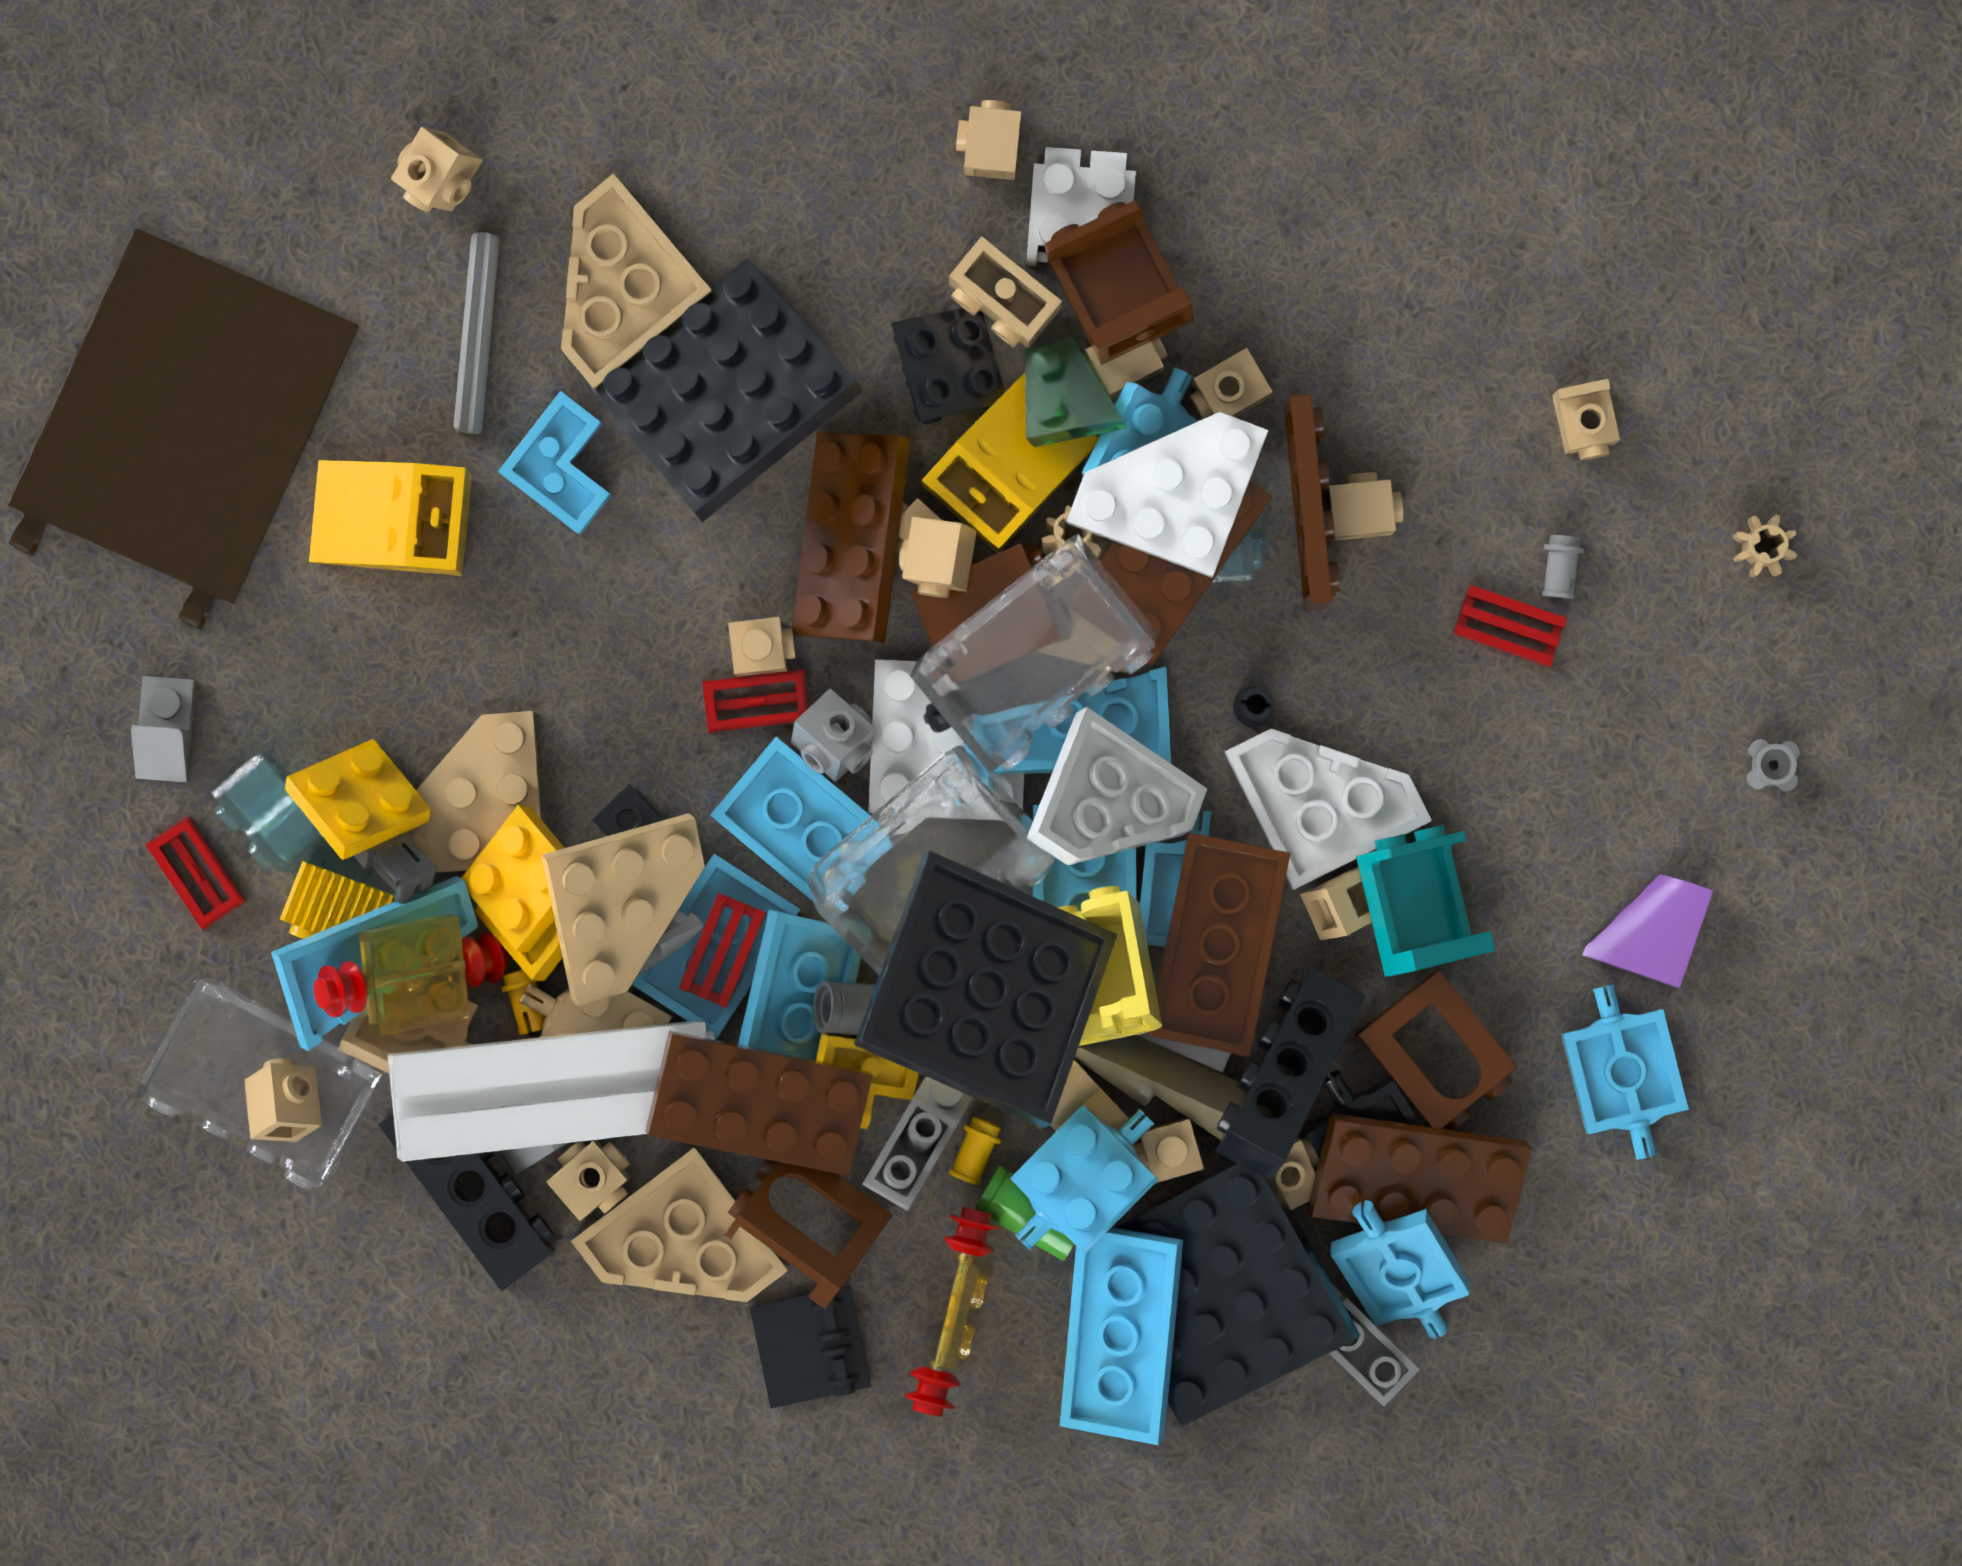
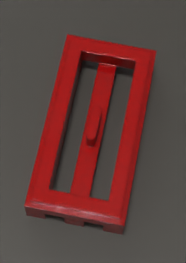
[1452,585,1567,667]
[702,669,809,733]
[146,816,247,930]
[679,893,767,1008]

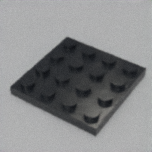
[589,258,863,522]
[854,851,1118,1128]
[1113,1163,1360,1427]

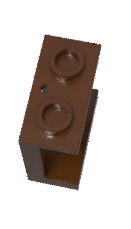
[1355,970,1517,1130]
[724,1160,893,1309]

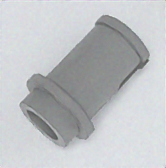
[1542,535,1585,600]

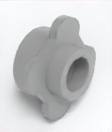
[1747,739,1800,792]

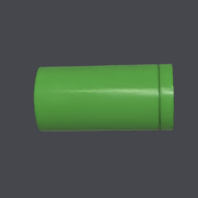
[974,1165,1074,1261]

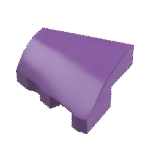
[1582,874,1713,988]

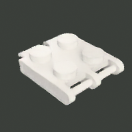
[1026,147,1136,267]

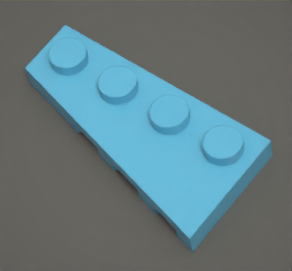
[963,666,1171,775]
[271,876,478,1051]

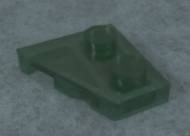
[1025,338,1126,447]

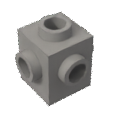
[790,688,875,782]

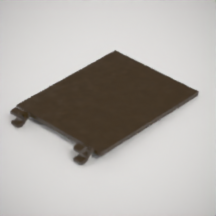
[8,228,359,630]

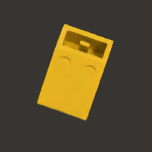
[922,373,1099,553]
[309,460,472,576]

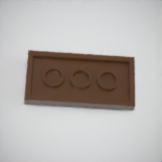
[1284,394,1340,611]
[792,432,911,643]
[1068,481,1272,666]
[1148,833,1291,1057]
[645,1031,873,1176]
[1307,1113,1532,1243]

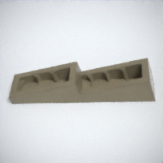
[1075,1035,1270,1140]

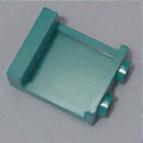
[1356,825,1496,977]

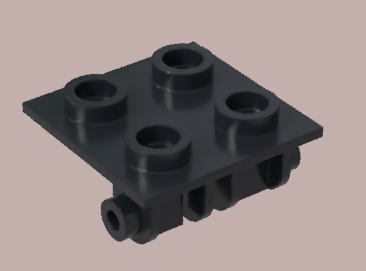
[891,308,1005,425]
[750,1285,872,1408]

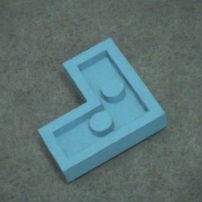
[498,391,611,536]

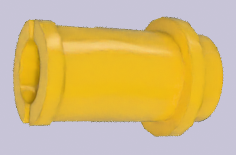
[500,969,545,1035]
[948,1116,1002,1186]

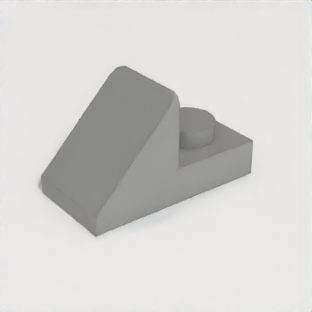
[131,676,196,783]

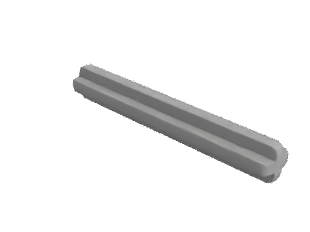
[453,232,500,435]

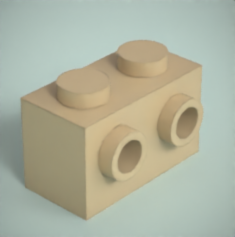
[949,236,1062,350]

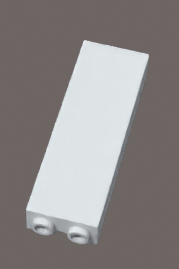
[387,1020,715,1162]

